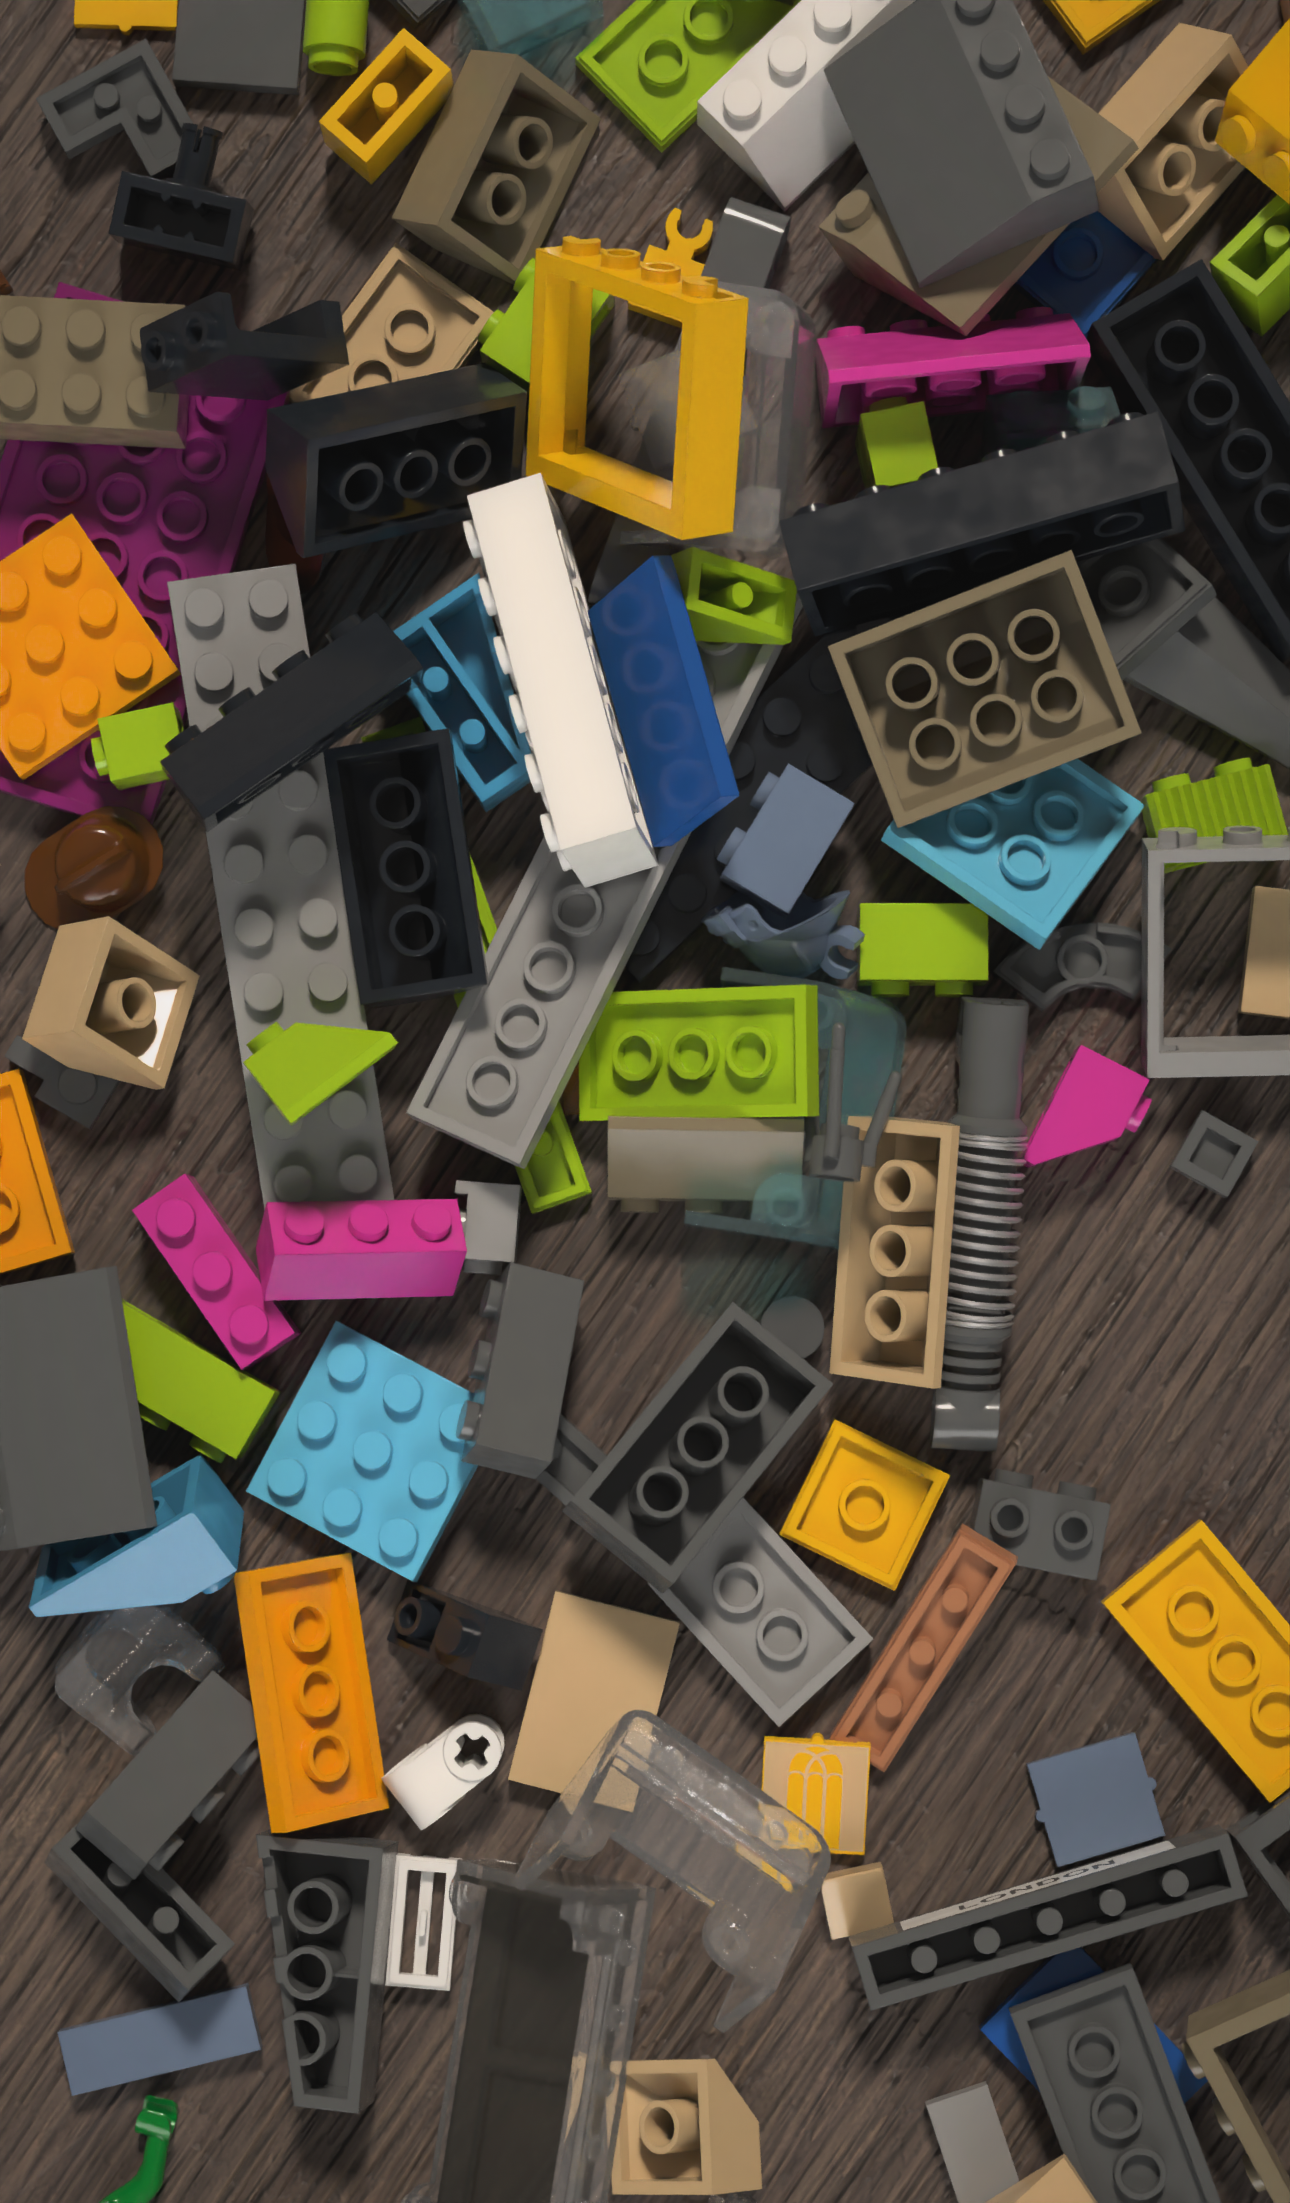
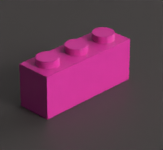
[132,1173,301,1370]
[256,1199,467,1301]

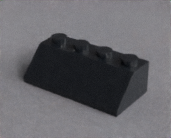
[265,363,527,558]
[160,612,423,832]
[323,728,489,1009]

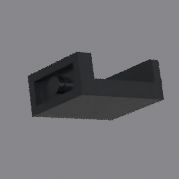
[140,292,349,401]

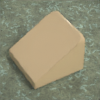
[818,1862,894,1940]

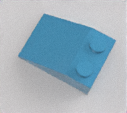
[29,1453,244,1617]

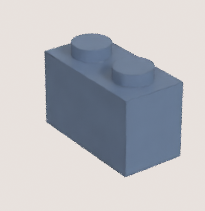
[717,763,855,920]

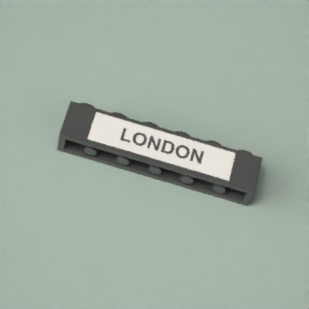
[848,1824,1248,2011]

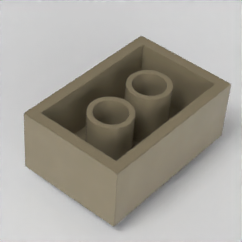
[0,295,189,449]

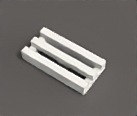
[385,1853,462,1991]

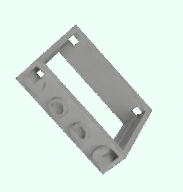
[1141,826,1290,1078]

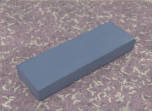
[57,1983,263,2096]

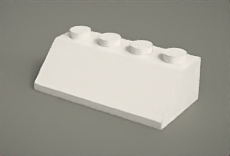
[697,0,916,212]

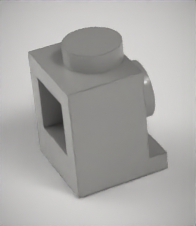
[455,1180,522,1275]

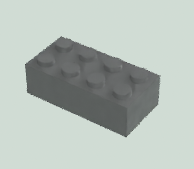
[562,1302,833,1593]

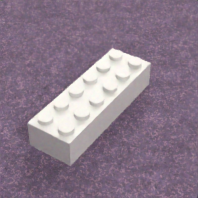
[463,473,659,888]

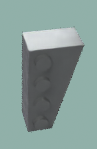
[256,1829,399,2114]

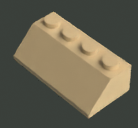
[829,1116,960,1389]

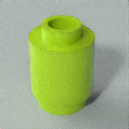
[303,0,369,76]

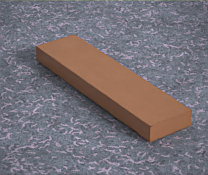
[829,1523,1018,1773]

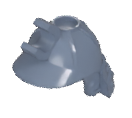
[701,890,865,982]

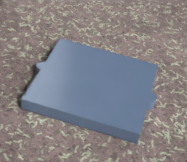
[1026,1732,1166,1867]

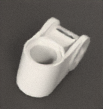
[381,1714,505,1830]

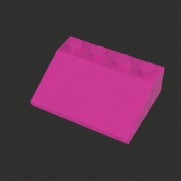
[815,307,1091,428]

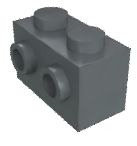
[969,1468,1111,1581]

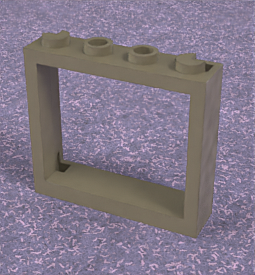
[1182,1970,1290,2203]

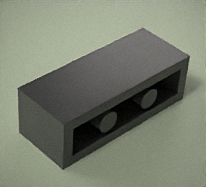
[456,1262,584,1479]
[75,1670,260,1880]
[44,1824,235,2002]

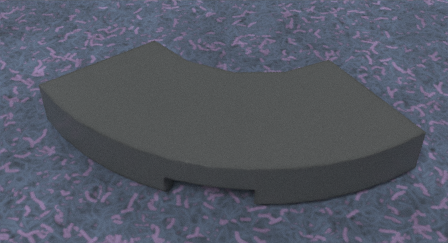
[992,922,1171,1012]

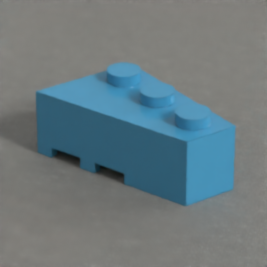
[393,573,531,812]

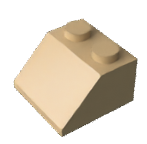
[22,916,200,1090]

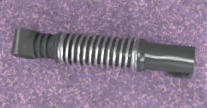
[930,996,1029,1452]

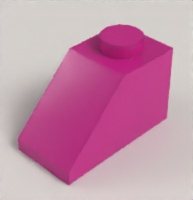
[1020,1045,1152,1168]

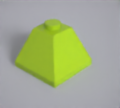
[243,1021,398,1126]

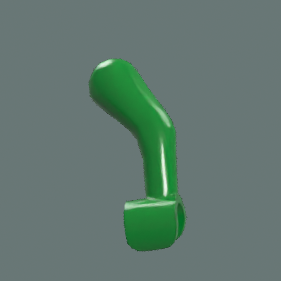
[99,2095,179,2203]

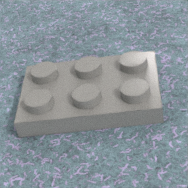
[648,1497,873,1727]

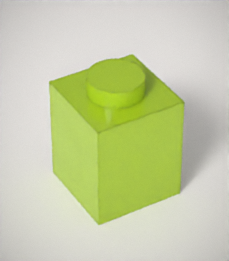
[91,702,184,790]

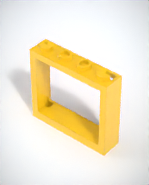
[525,236,749,540]

